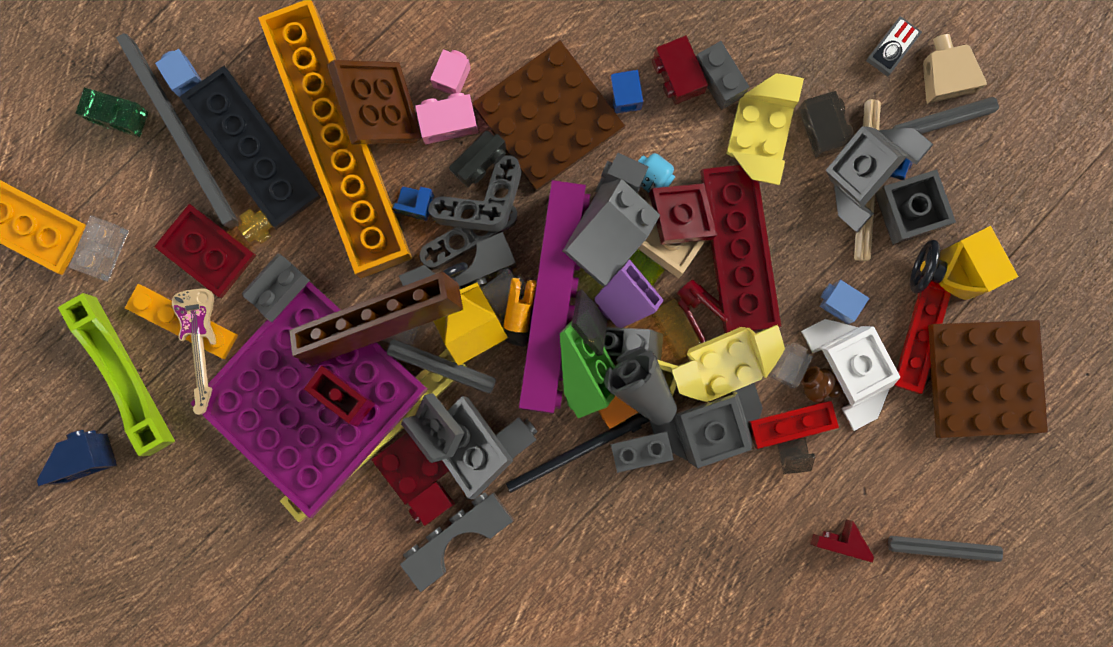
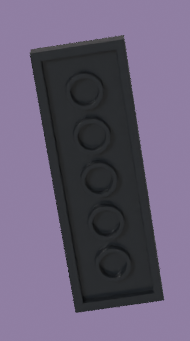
[180,65,321,230]

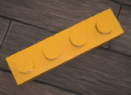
[125,284,238,359]

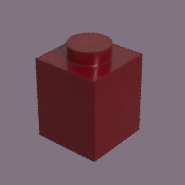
[408,481,455,526]

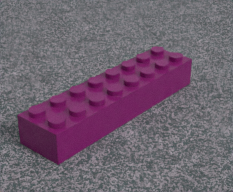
[519,180,590,414]

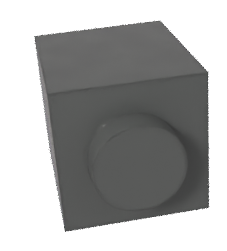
[496,417,538,459]

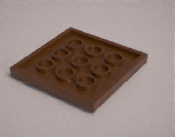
[472,40,625,192]
[928,320,1048,438]

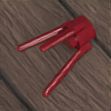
[677,279,728,343]

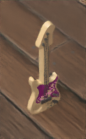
[172,288,216,415]

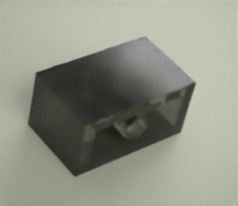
[799,91,854,159]

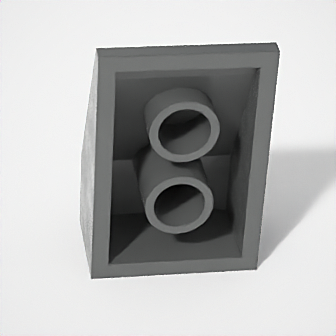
[563,179,660,286]

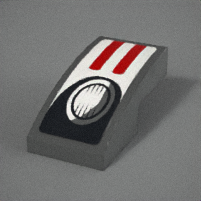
[866,16,922,77]

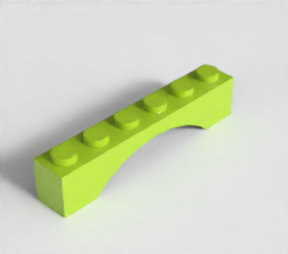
[58,293,175,456]

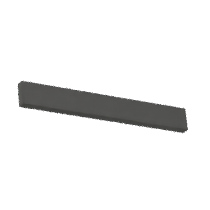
[116,33,239,229]

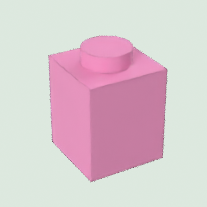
[430,49,471,95]

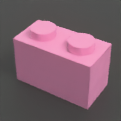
[415,93,478,145]

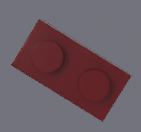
[652,35,708,105]
[304,365,375,427]

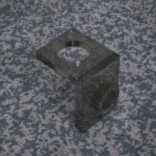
[777,437,816,474]

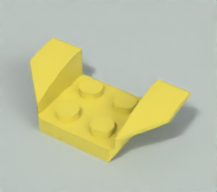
[726,73,804,185]
[671,325,785,403]

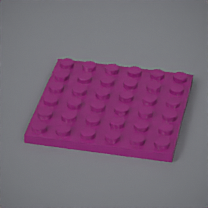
[190,281,428,518]

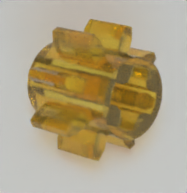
[237,209,273,244]

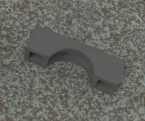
[399,232,517,289]
[400,492,514,592]

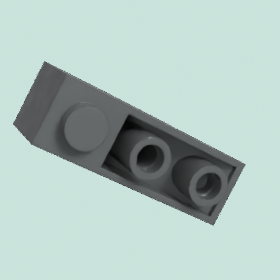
[594,327,663,361]

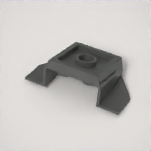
[826,126,934,233]
[649,383,763,468]

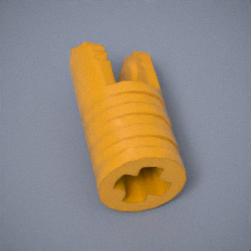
[503,278,537,333]

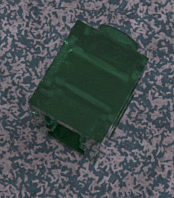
[75,87,149,138]

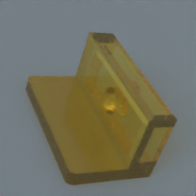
[651,299,701,361]

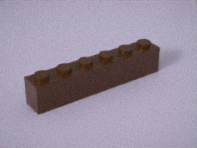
[289,271,463,366]

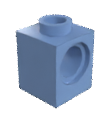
[155,49,202,97]
[819,280,869,325]

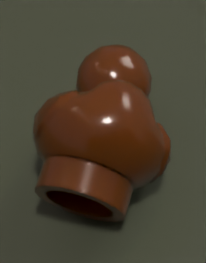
[800,366,844,403]

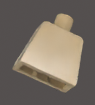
[923,34,987,104]

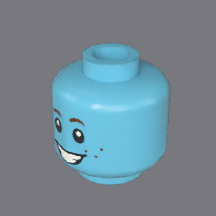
[638,153,676,193]

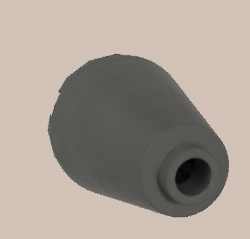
[604,347,677,425]

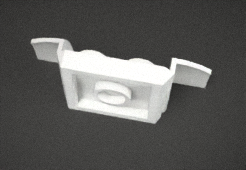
[801,319,900,431]

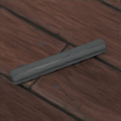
[892,97,999,134]
[387,339,496,393]
[888,536,1003,562]

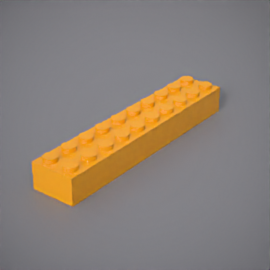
[258,0,412,279]

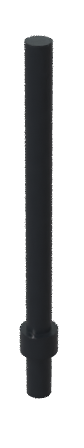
[506,414,650,493]

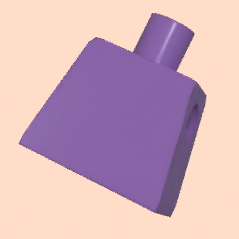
[593,259,663,328]

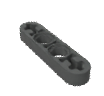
[420,206,518,269]

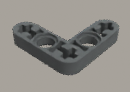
[428,155,522,232]

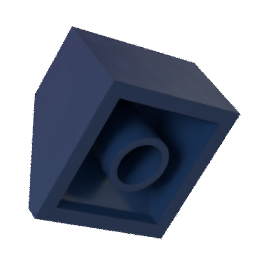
[37,430,117,486]

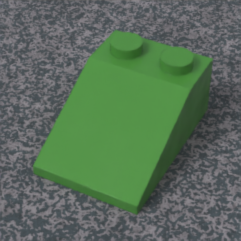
[560,311,615,418]

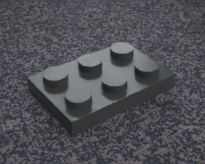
[443,396,513,500]

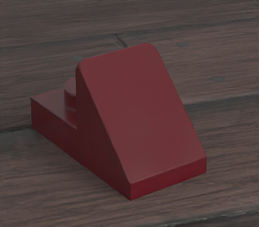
[810,519,874,563]

